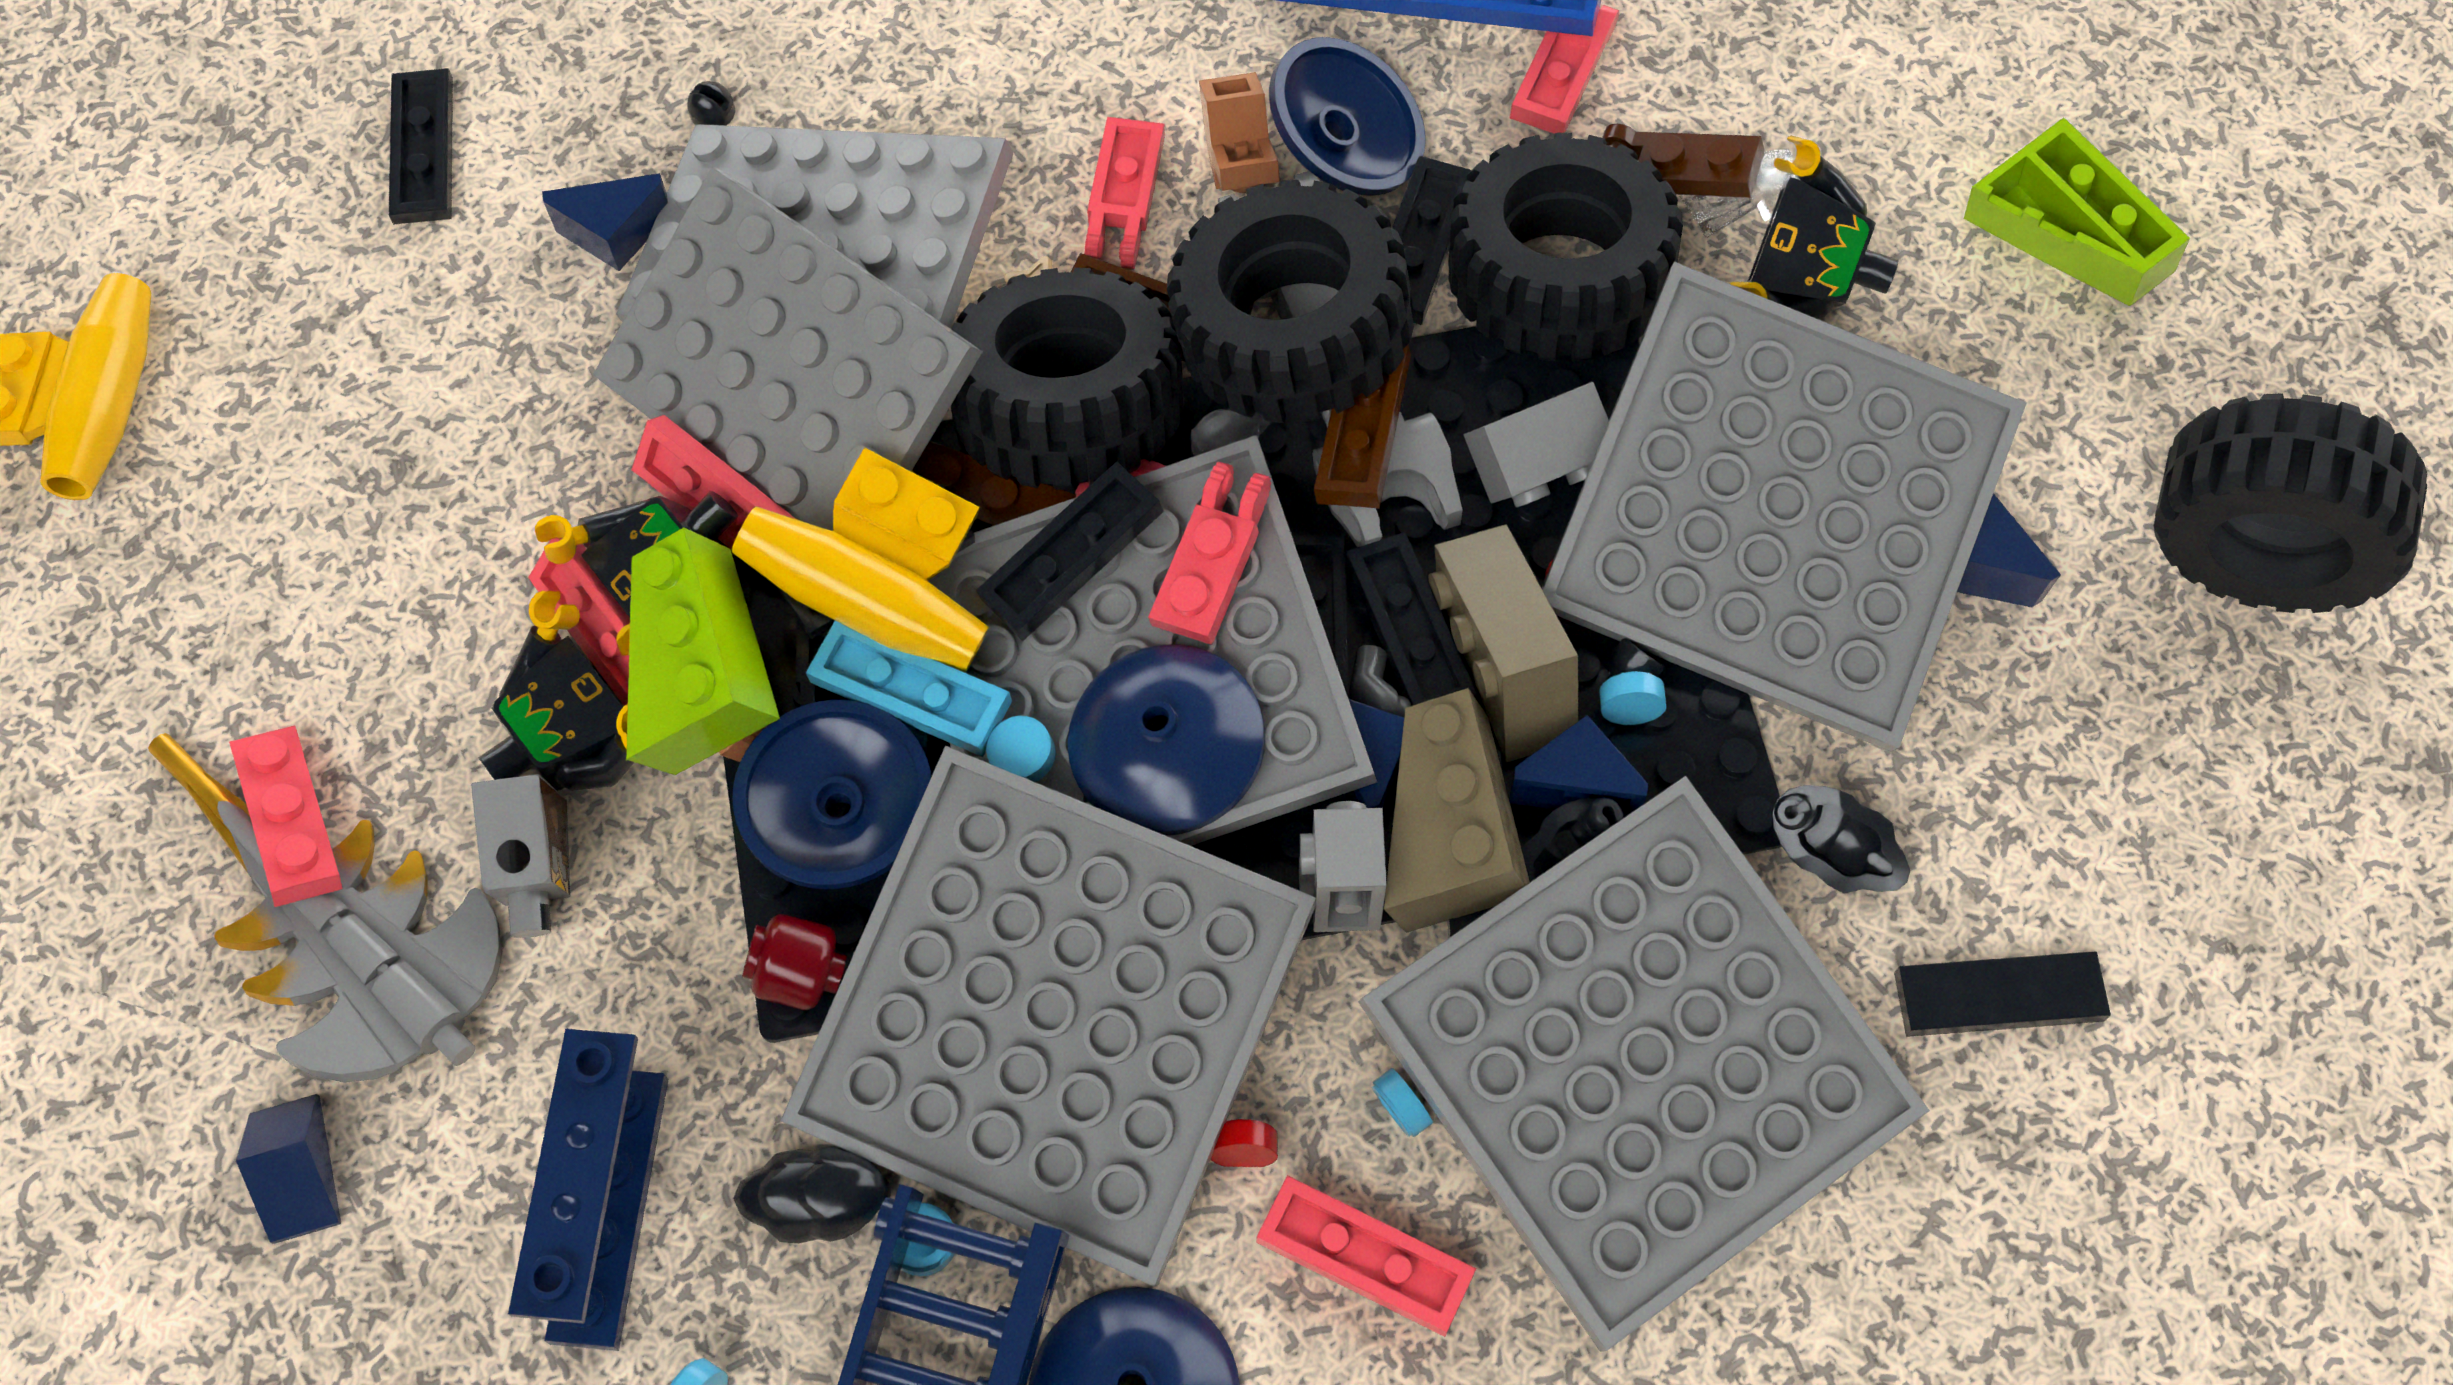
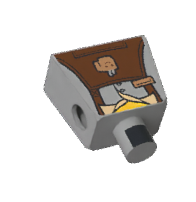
[471,774,571,938]

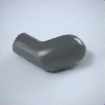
[1349,645,1412,718]

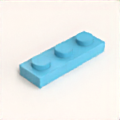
[806,621,1012,757]

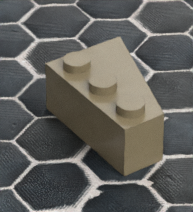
[1428,524,1578,763]
[1384,688,1530,933]

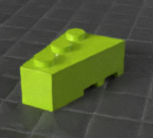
[1964,117,2190,306]
[626,527,780,775]

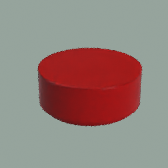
[1210,1119,1278,1167]

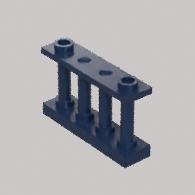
[508,1029,669,1351]
[838,1184,1070,1385]

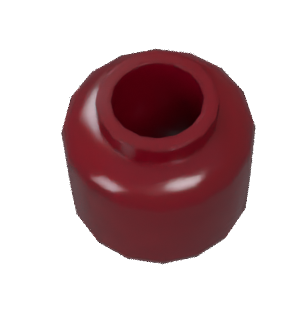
[742,914,847,1010]

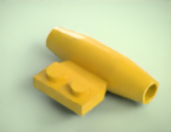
[0,273,151,500]
[732,447,989,673]

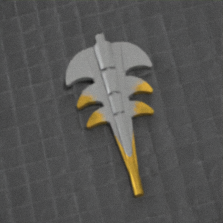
[148,733,502,1083]

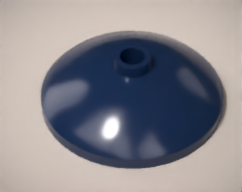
[1269,37,1426,196]
[1068,645,1265,836]
[732,700,932,889]
[1029,1287,1240,1385]

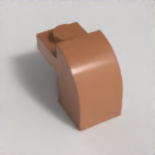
[1199,72,1280,193]

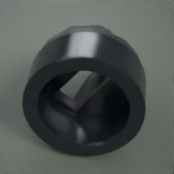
[687,81,735,126]
[1608,638,1666,678]

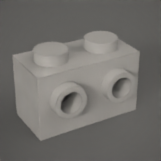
[1463,382,1609,507]
[1299,801,1386,932]

